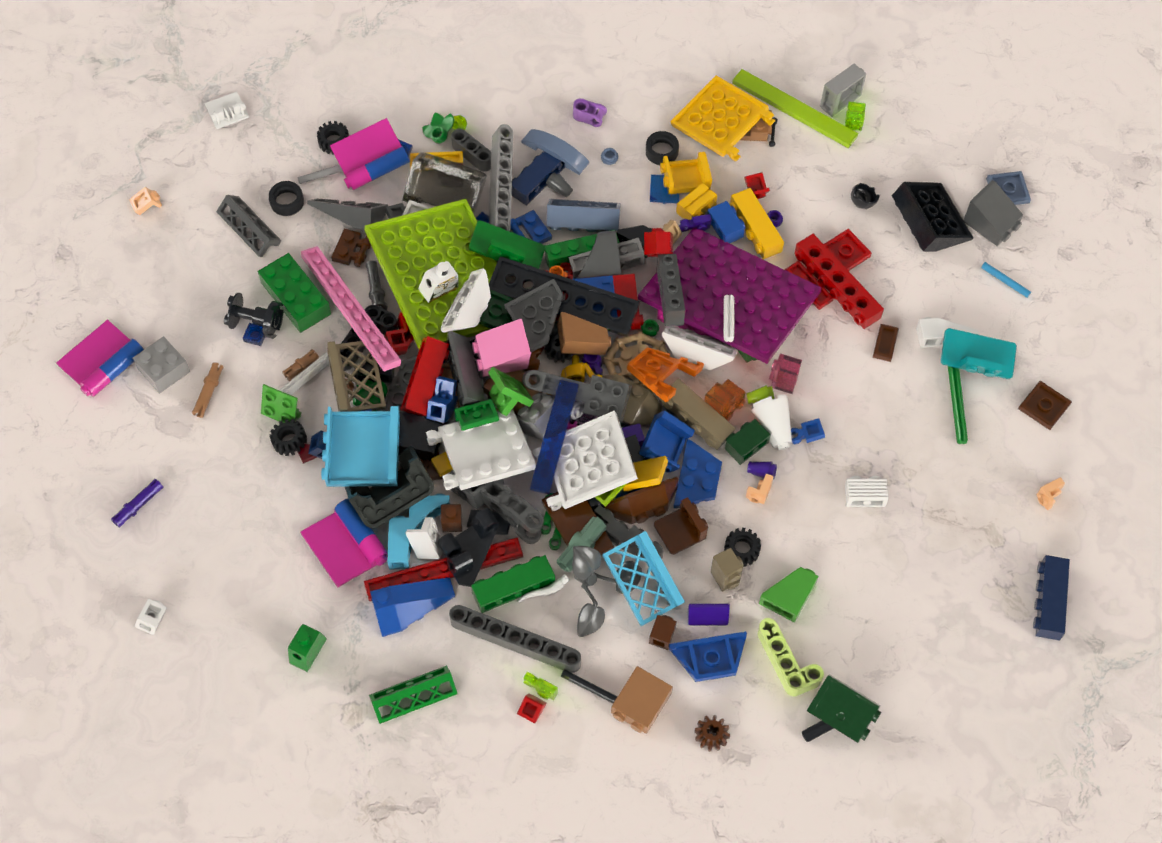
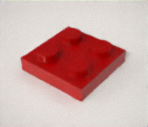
[824,228,872,271]

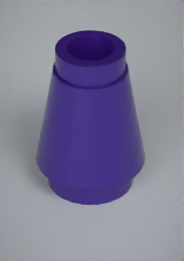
[747,461,777,480]

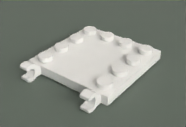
[426,409,536,490]
[532,411,638,511]

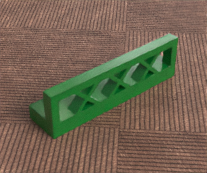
[369,665,458,724]

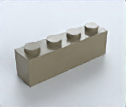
[660,378,736,450]

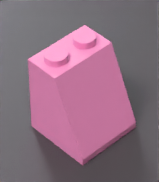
[472,319,531,377]

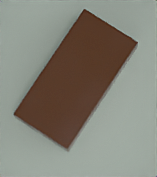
[872,324,899,362]

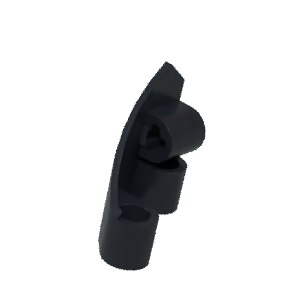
[437,508,499,587]

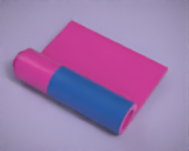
[330,118,410,190]
[56,319,144,397]
[300,499,388,588]

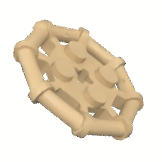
[603,331,668,389]

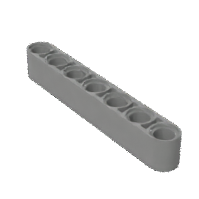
[489,124,513,231]

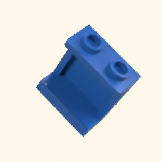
[639,411,695,473]

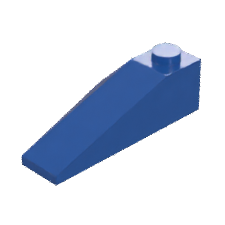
[370,577,455,637]

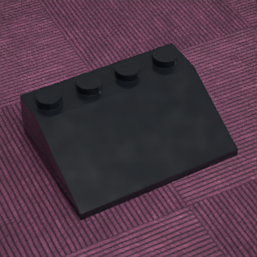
[891,182,973,252]

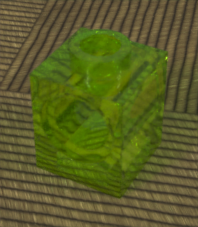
[845,101,866,131]

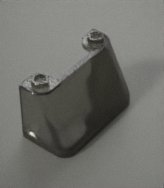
[402,153,487,214]

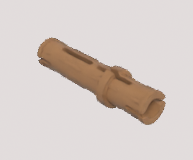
[192,362,224,418]

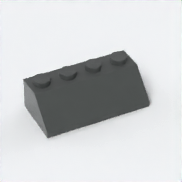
[447,331,488,407]

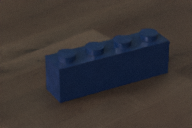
[511,151,565,206]
[1033,555,1070,641]

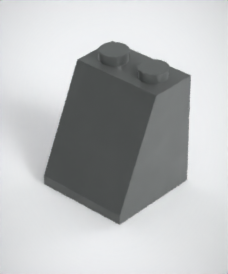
[963,180,1023,246]

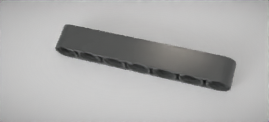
[449,605,581,673]

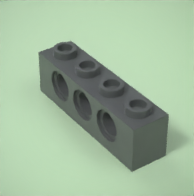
[656,254,685,326]

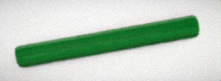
[948,366,968,444]

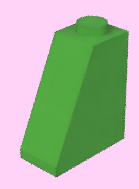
[759,567,819,623]

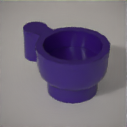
[581,354,603,376]

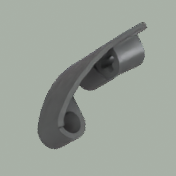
[577,230,622,279]

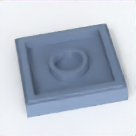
[986,171,1031,205]

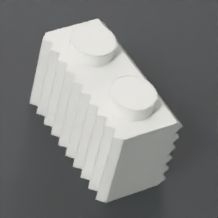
[845,476,888,507]

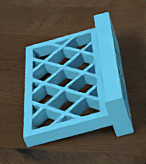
[602,531,685,626]

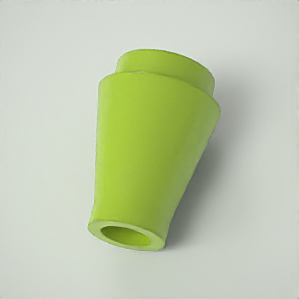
[746,385,775,404]

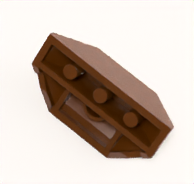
[604,476,679,525]

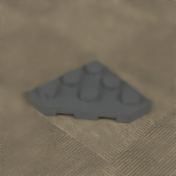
[504,279,563,353]
[382,355,434,413]

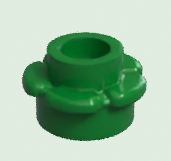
[641,319,660,337]

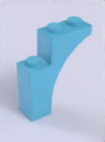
[387,494,450,570]

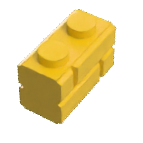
[676,183,717,220]

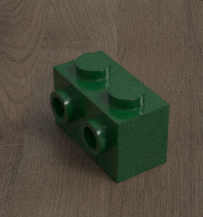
[725,419,771,465]

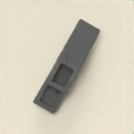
[594,505,663,559]

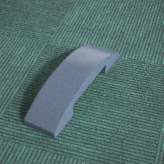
[521,129,589,175]

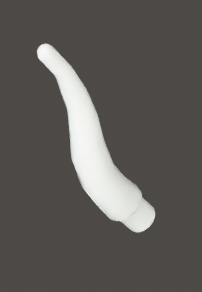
[517,574,570,603]

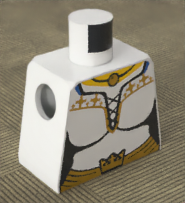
[418,261,458,303]

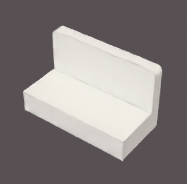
[405,517,443,559]

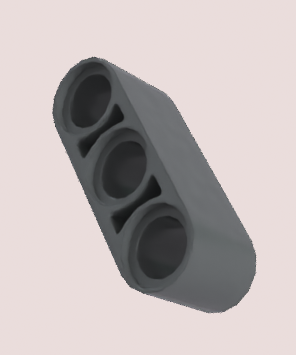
[451,129,491,172]

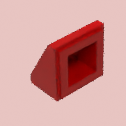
[517,693,547,723]

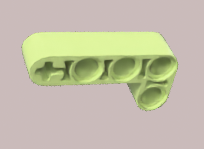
[757,618,824,696]

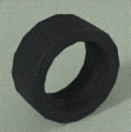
[646,131,679,165]
[269,181,304,216]

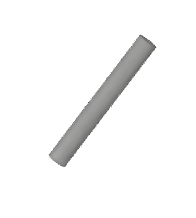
[297,165,342,184]

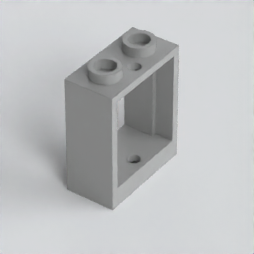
[820,64,866,117]

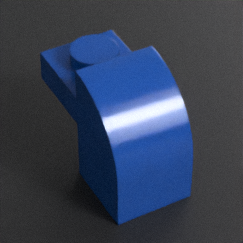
[426,376,458,423]

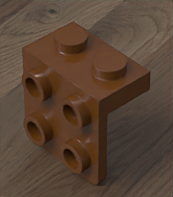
[654,497,708,555]

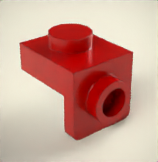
[744,172,770,199]

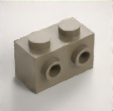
[710,548,744,592]

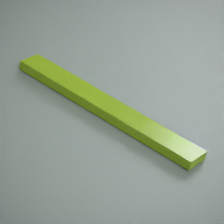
[732,69,859,149]

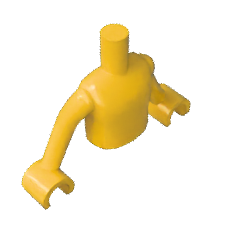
[546,355,603,397]

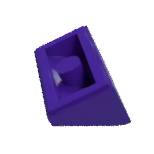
[688,604,730,626]

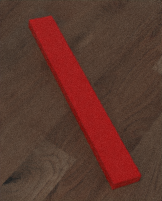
[364,537,523,601]

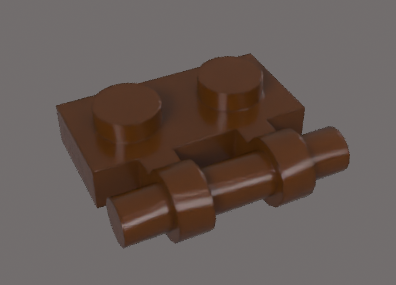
[331,228,371,267]

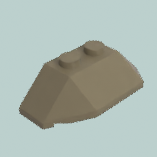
[603,374,663,426]

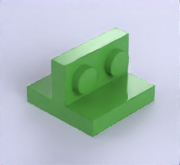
[488,367,534,416]

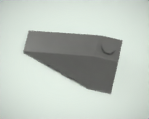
[307,198,388,232]

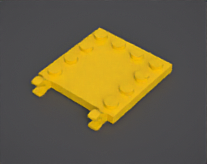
[670,75,775,161]

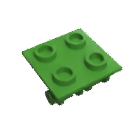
[261,384,302,423]

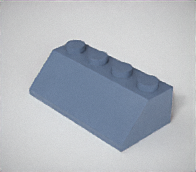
[546,199,621,232]

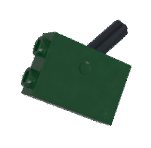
[802,674,882,743]

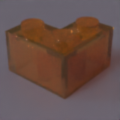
[704,379,746,421]

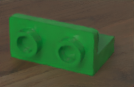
[454,399,499,431]

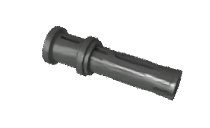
[366,261,388,310]

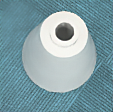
[750,395,792,450]

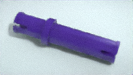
[111,479,164,528]

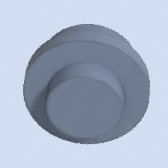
[601,148,618,165]

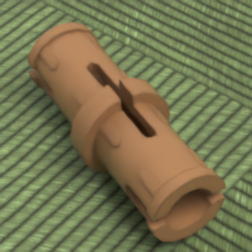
[282,349,319,381]

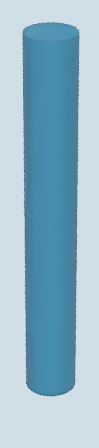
[981,262,1031,298]

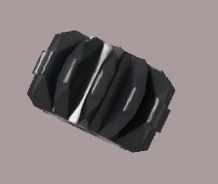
[544,332,574,364]

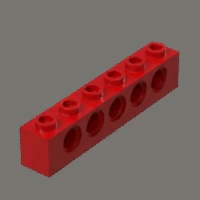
[794,233,884,329]

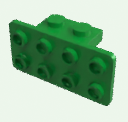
[468,220,545,269]

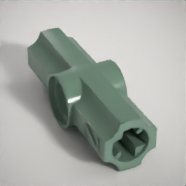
[557,517,607,572]

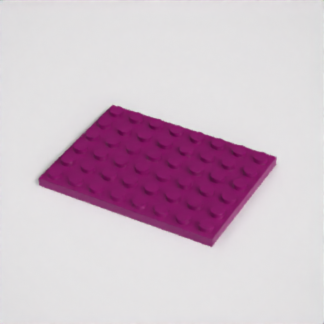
[638,228,821,364]

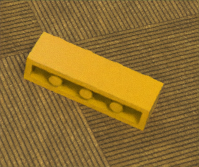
[729,188,784,259]

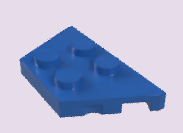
[673,439,722,509]
[669,631,747,682]

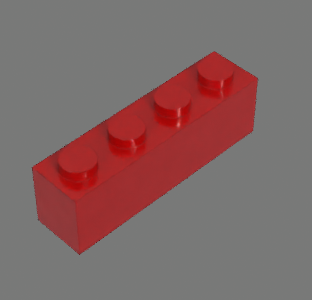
[400,336,449,416]

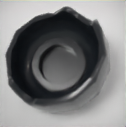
[851,183,880,209]

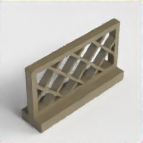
[327,341,386,412]

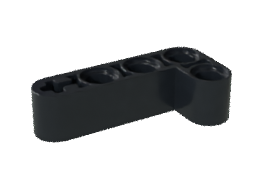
[340,305,398,371]

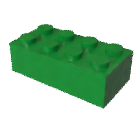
[257,253,331,333]

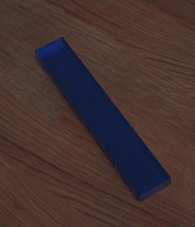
[530,380,579,494]

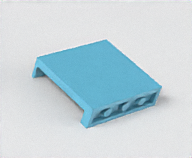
[321,406,400,487]

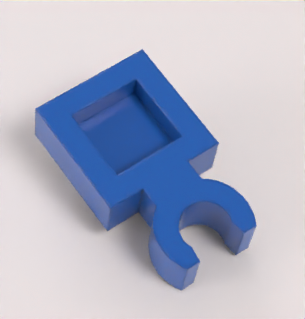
[791,418,825,444]

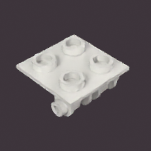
[204,92,249,129]

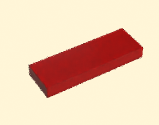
[785,260,834,310]

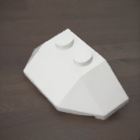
[441,268,491,333]
[662,326,738,370]

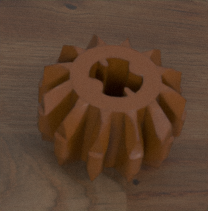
[694,715,730,752]

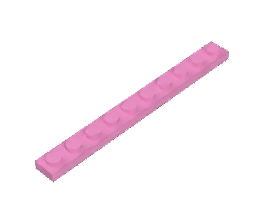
[301,246,401,371]

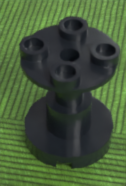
[224,292,284,339]

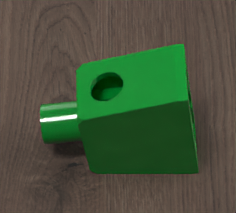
[288,624,327,672]

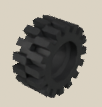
[317,121,349,155]
[269,419,307,456]
[724,528,761,567]

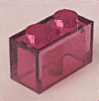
[769,353,802,394]

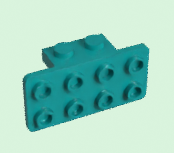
[941,328,1017,379]

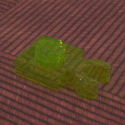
[523,672,558,701]

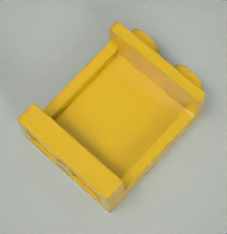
[660,152,712,194]

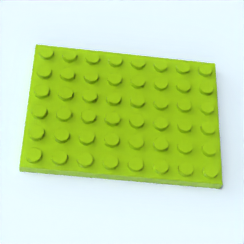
[364,199,497,349]

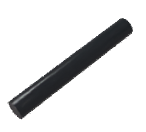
[561,669,618,703]

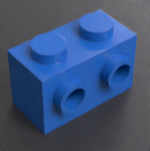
[708,201,746,243]

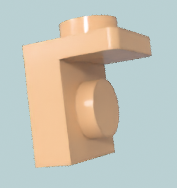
[129,187,162,215]
[746,474,773,504]
[1036,477,1065,510]

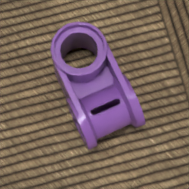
[573,98,607,127]

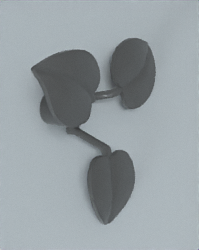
[572,546,642,637]

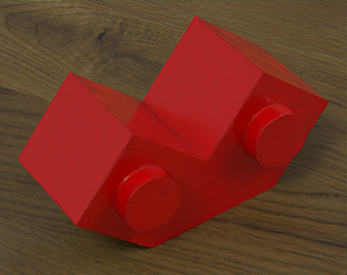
[644,228,673,257]
[384,312,415,356]

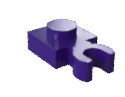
[679,214,712,232]

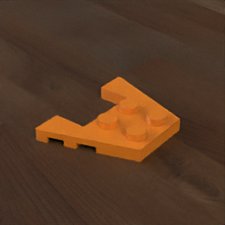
[627,347,704,403]

